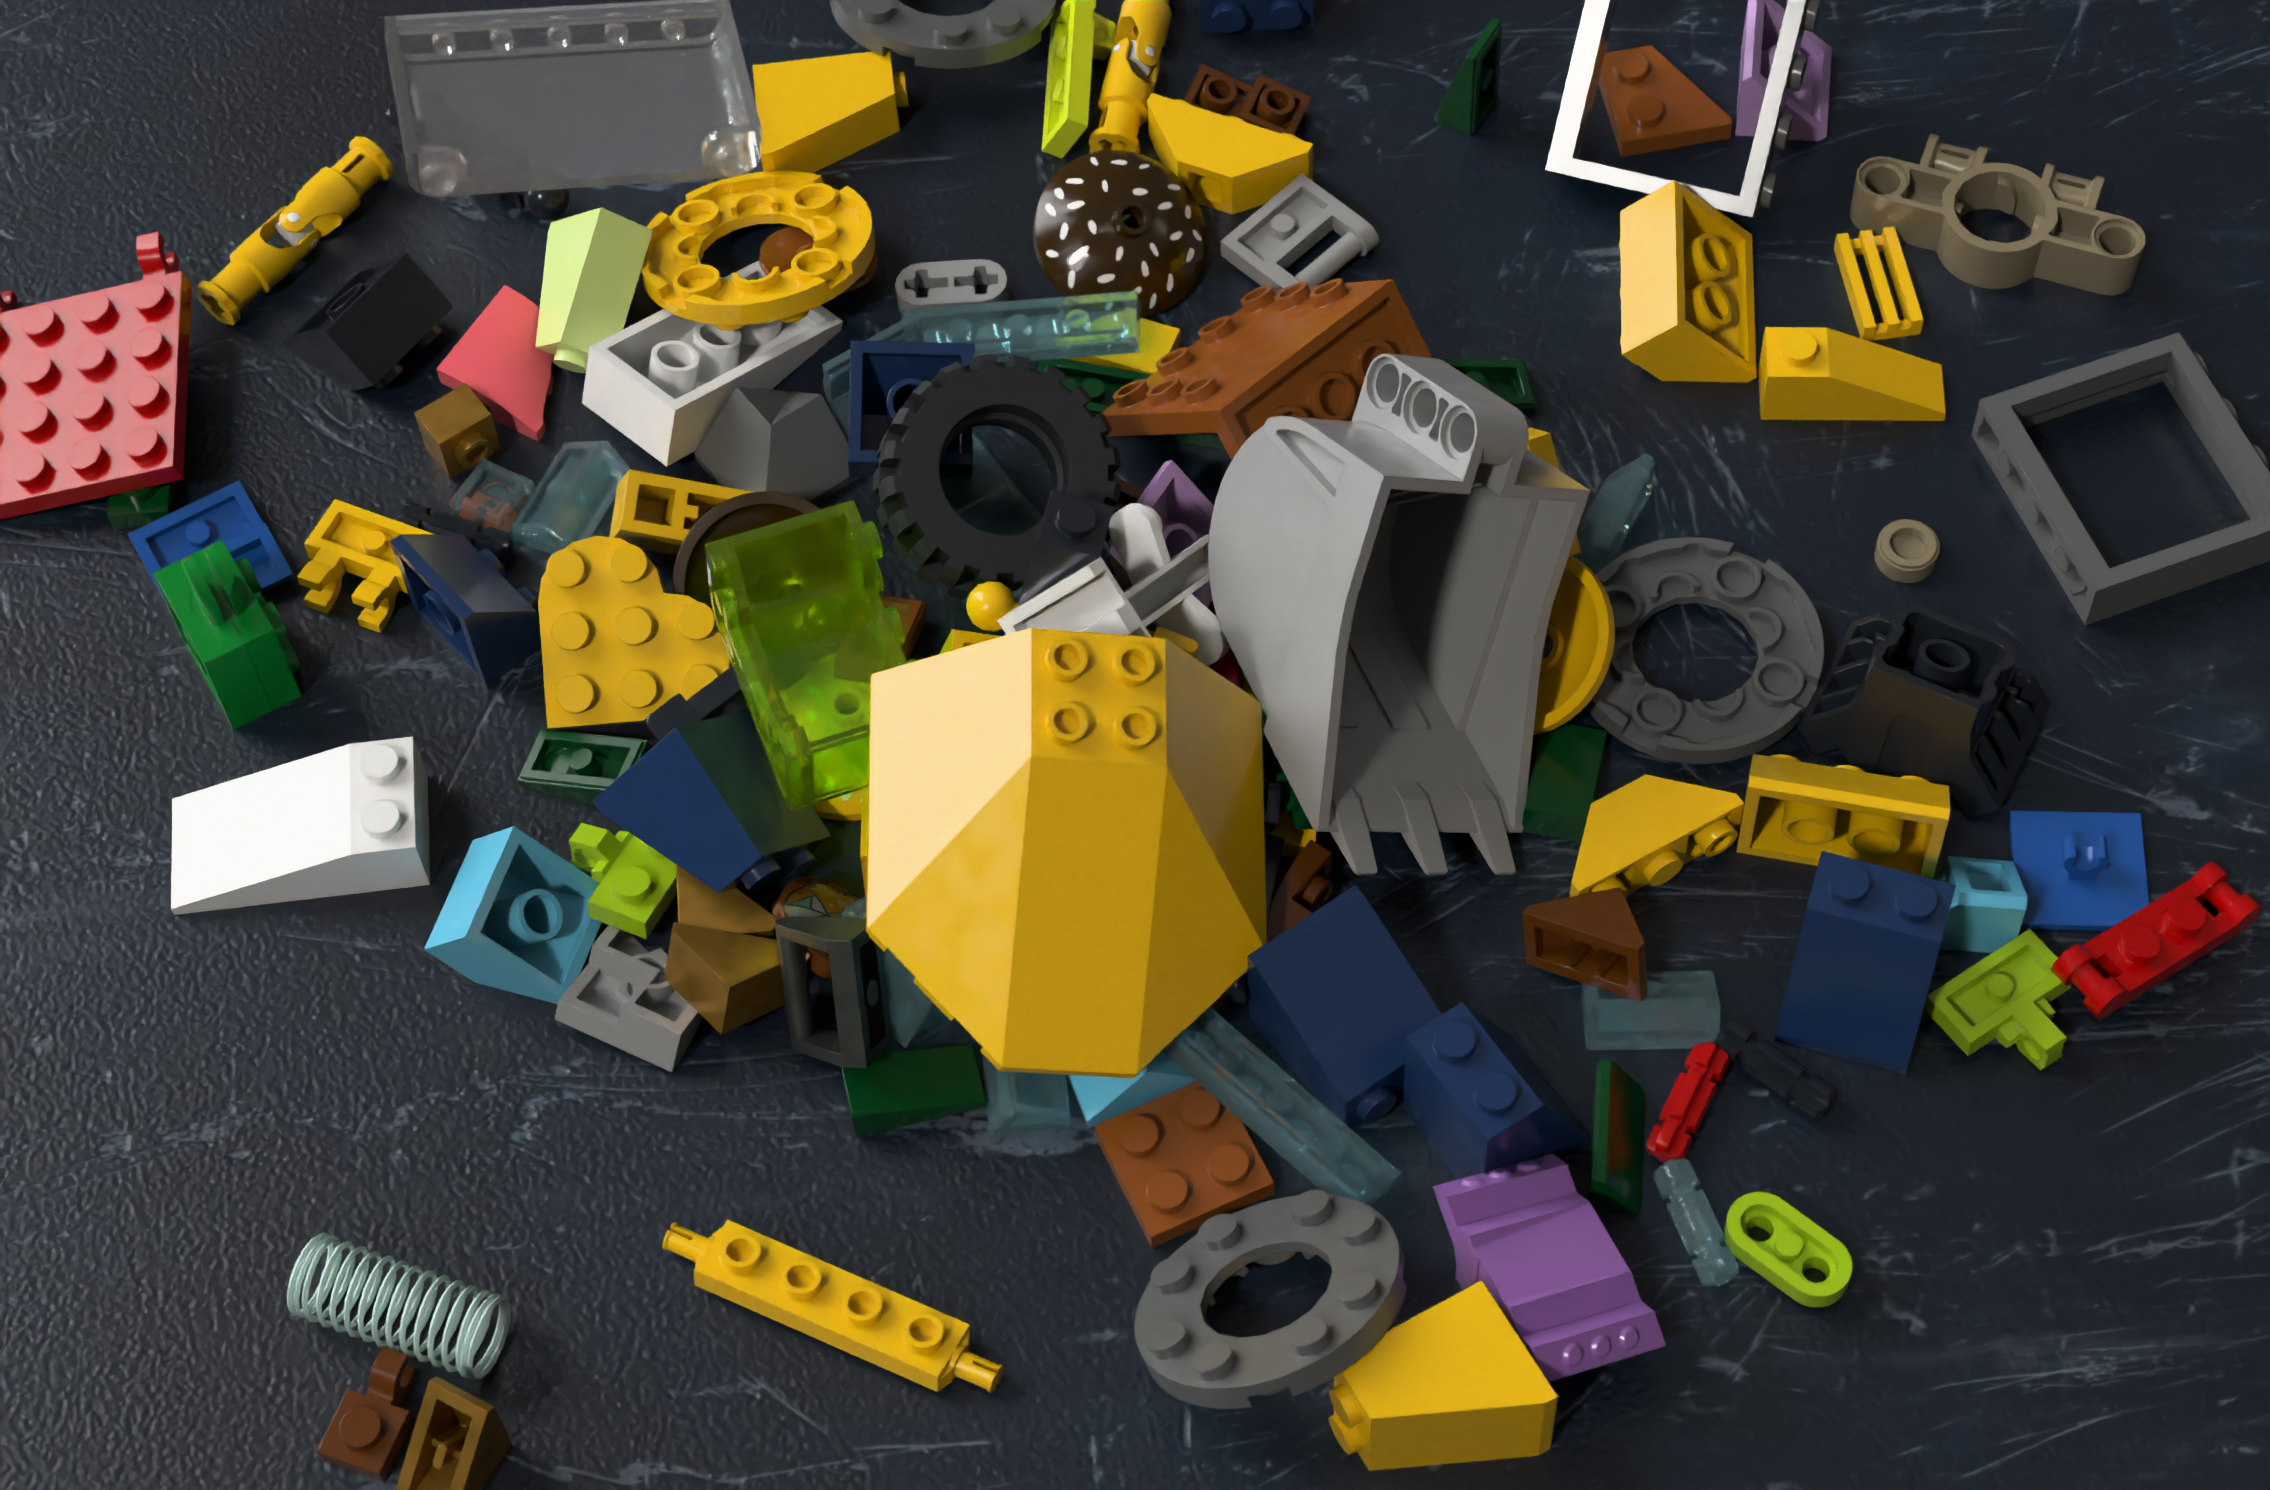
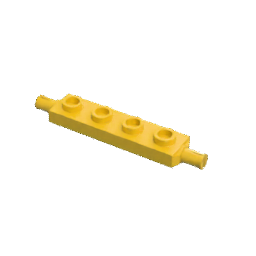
[662,1219,1004,1393]

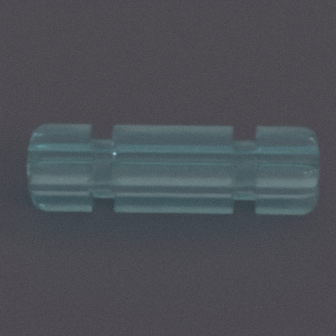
[1653,1158,1739,1287]

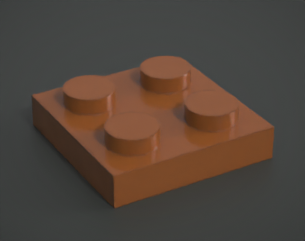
[1094,1073,1274,1248]

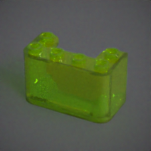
[705,500,917,811]

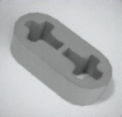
[895,259,1009,323]

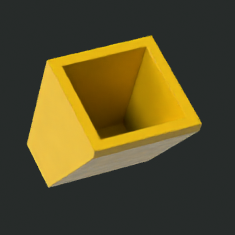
[1329,1280,1558,1471]

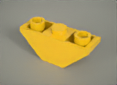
[1147,93,1313,215]
[1570,774,1744,899]

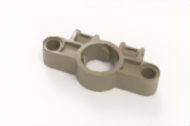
[1850,134,2145,296]

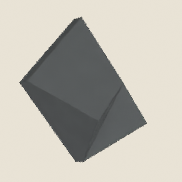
[694,387,860,505]

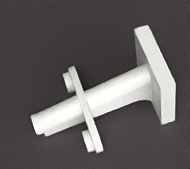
[997,503,1230,665]

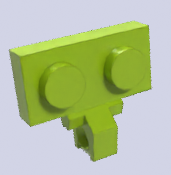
[569,823,677,939]
[1924,929,2072,1070]

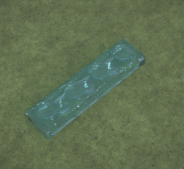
[899,291,1141,362]
[1162,1007,1401,1207]

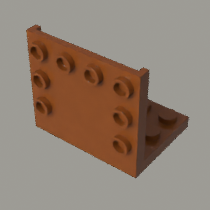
[1097,278,1432,461]

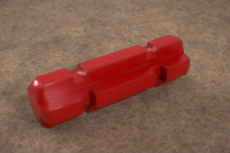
[1646,1041,1730,1165]

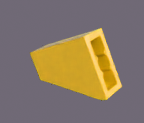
[752,50,908,173]

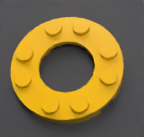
[640,171,876,331]

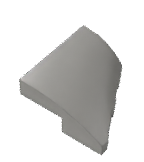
[555,925,703,1072]

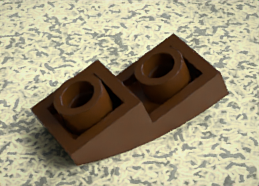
[1183,64,1311,135]
[1266,840,1334,943]

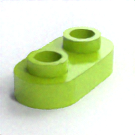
[1724,1192,1852,1307]

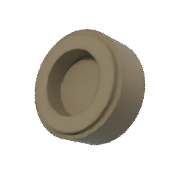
[1874,519,1940,583]

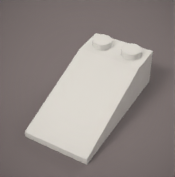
[582,260,843,467]
[171,736,430,915]

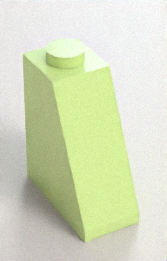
[535,207,653,373]

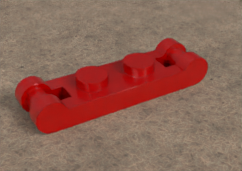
[2051,861,2263,1019]

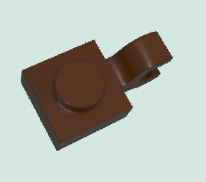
[316,1346,418,1483]

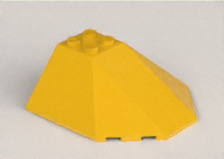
[866,628,1267,1078]

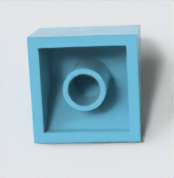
[424,826,602,1004]

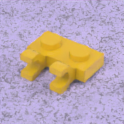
[297,499,433,633]

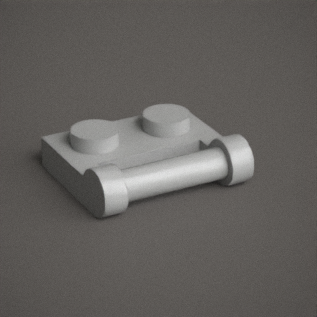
[1221,174,1379,289]

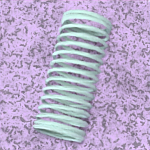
[287,1232,511,1381]

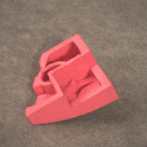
[436,285,555,442]

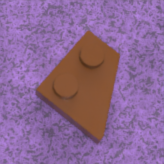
[1598,45,1732,157]

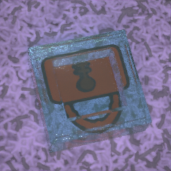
[449,458,536,532]

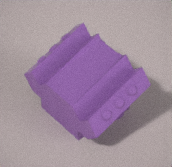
[1432,1154,1666,1382]

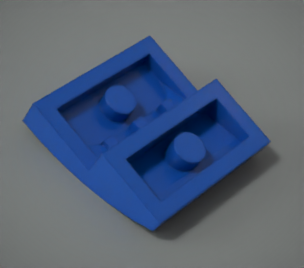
[128,480,294,609]

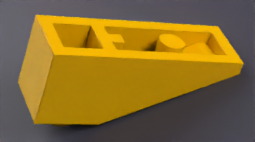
[1758,327,1946,421]
[610,469,811,555]

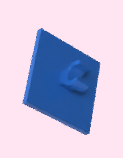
[2008,810,2149,931]

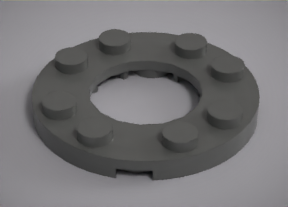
[830,0,1057,69]
[1585,537,1824,764]
[1134,1189,1407,1409]

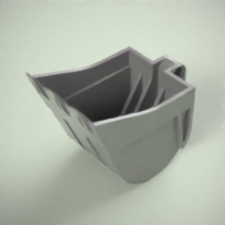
[1208,353,1590,875]

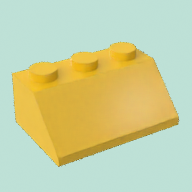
[1619,180,1757,383]
[1736,754,1950,879]

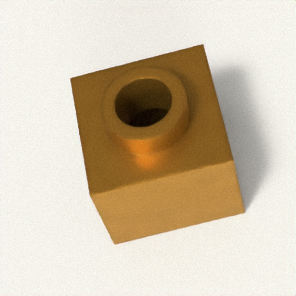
[414,383,501,479]

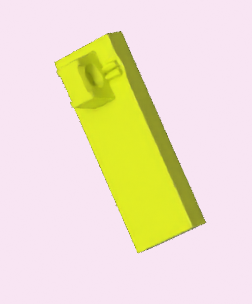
[1042,0,1116,159]

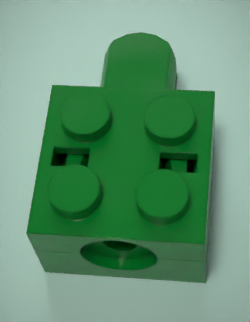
[153,540,302,730]

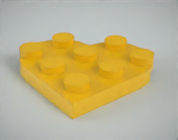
[538,536,734,730]

